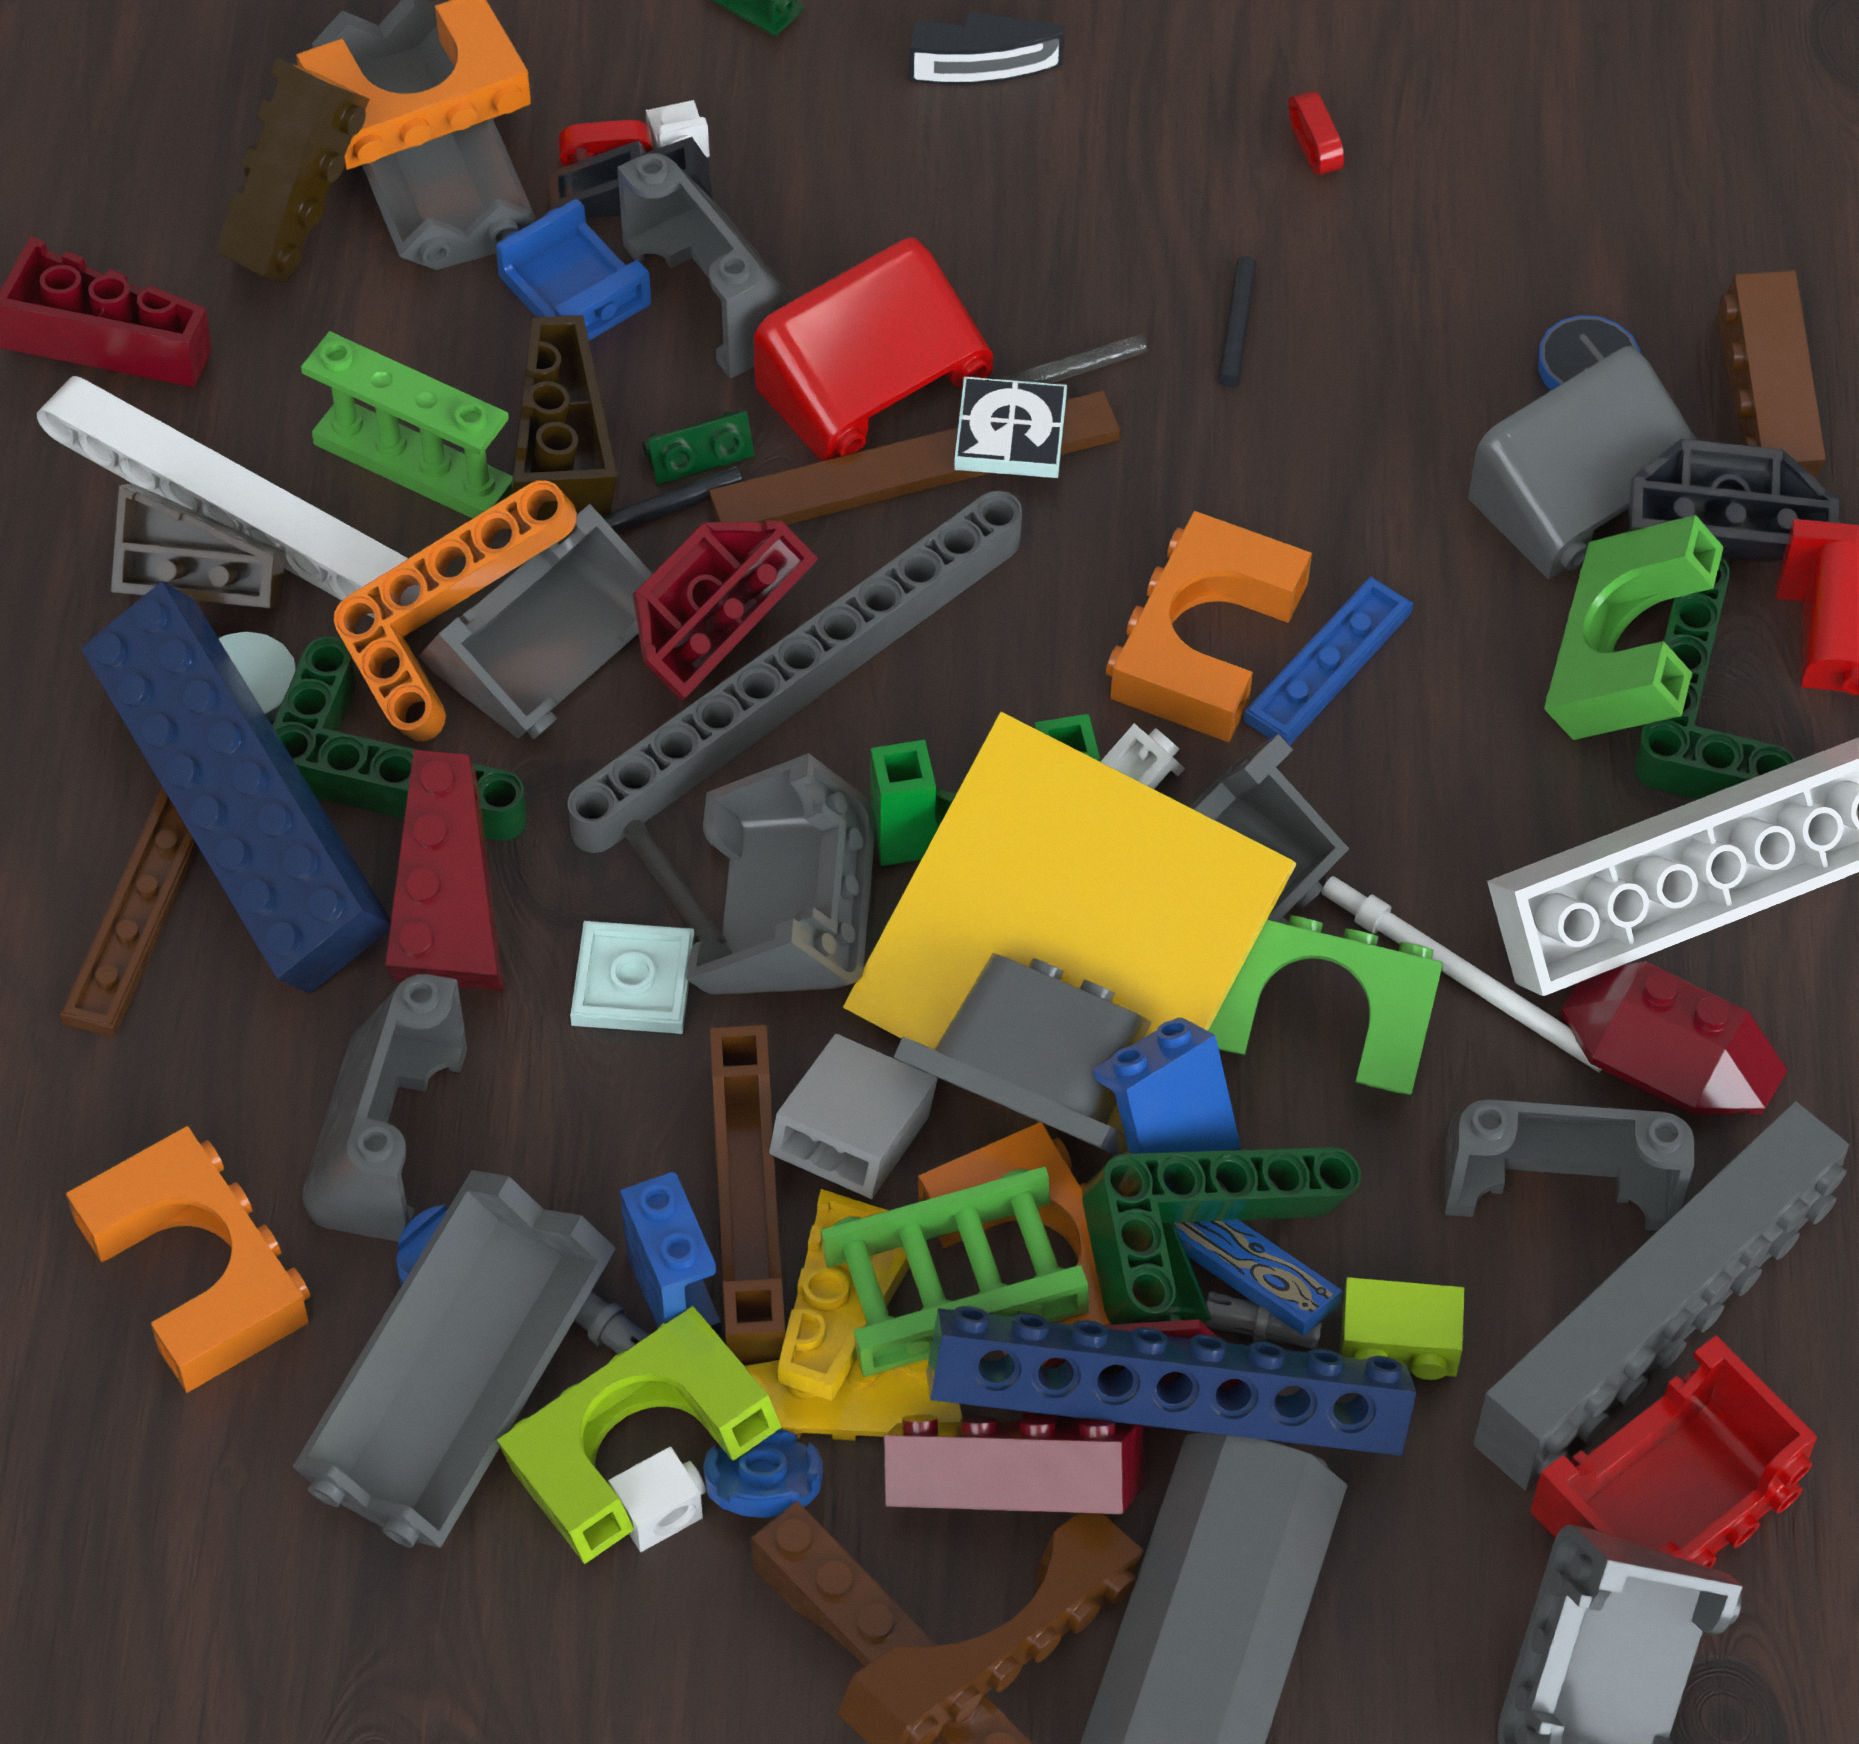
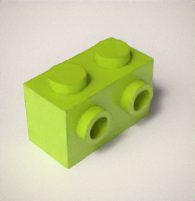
[1340,1277,1464,1380]

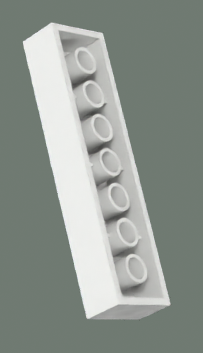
[1487,737,1859,996]

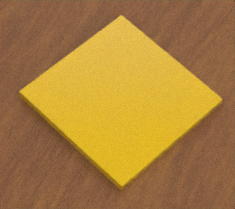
[843,712,1296,1154]

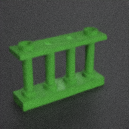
[301,331,513,518]
[820,1166,1089,1377]

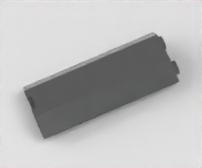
[312,0,536,270]
[292,1170,616,1548]
[1080,1432,1347,1744]

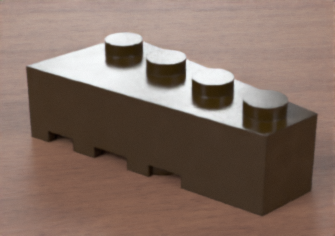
[215,57,370,283]
[510,315,618,520]

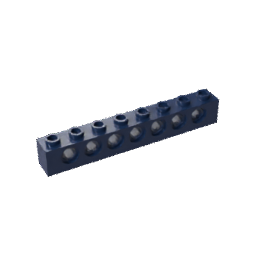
[926,1306,1416,1456]

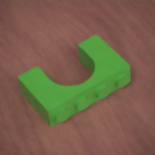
[1544,515,1724,740]
[1208,915,1443,1096]

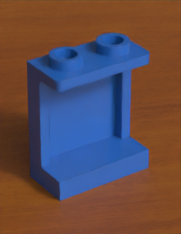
[496,199,651,340]
[1093,1017,1241,1191]
[620,1172,722,1334]

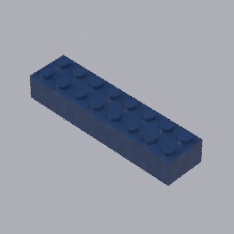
[80,581,391,994]

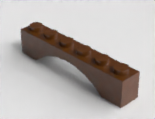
[710,1025,785,1365]
[751,1501,1032,1744]
[837,1513,1144,1744]

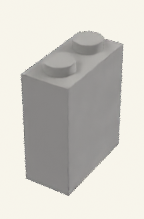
[769,1034,937,1199]

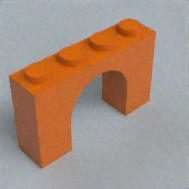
[296,0,531,170]
[1106,511,1312,743]
[918,1122,1146,1366]
[66,1126,311,1393]

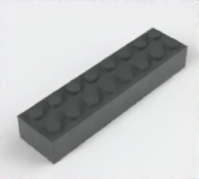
[1473,1101,1850,1491]

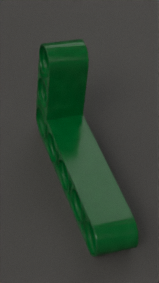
[1634,557,1796,799]
[273,636,527,841]
[1082,1147,1361,1325]

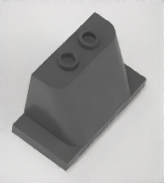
[1189,734,1349,925]
[893,953,1151,1156]

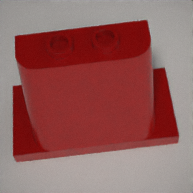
[1776,519,1859,695]

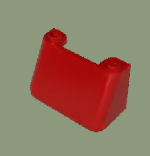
[754,238,993,462]

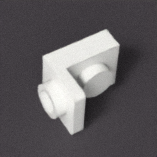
[646,100,709,157]
[1100,723,1185,789]

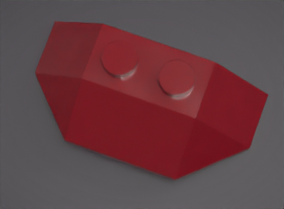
[632,521,818,701]
[1560,962,1787,1115]

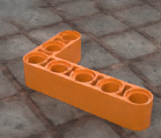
[334,480,577,741]

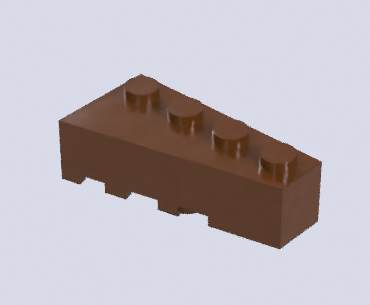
[1715,270,1826,479]

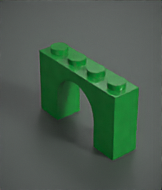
[870,714,1100,866]

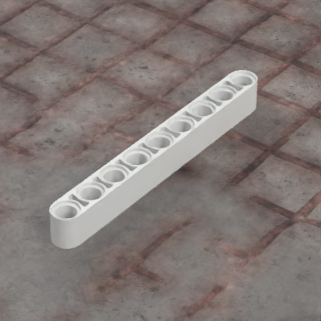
[37,376,420,618]

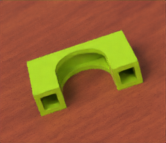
[497,1306,782,1564]

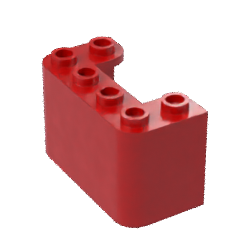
[1530,1335,1818,1568]

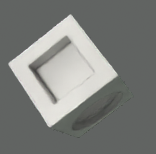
[608,1446,706,1553]

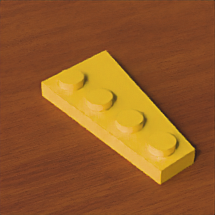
[778,1189,910,1401]
[744,1359,962,1441]

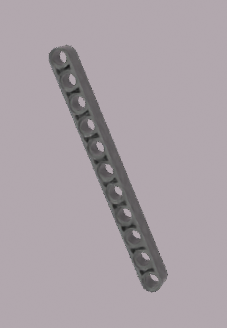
[567,491,1022,853]

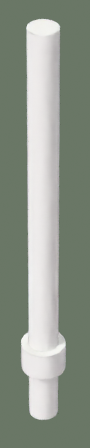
[1321,876,1602,1073]

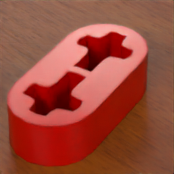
[1288,90,1344,175]
[558,120,654,166]

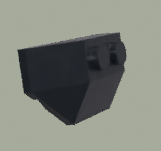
[1629,438,1840,562]

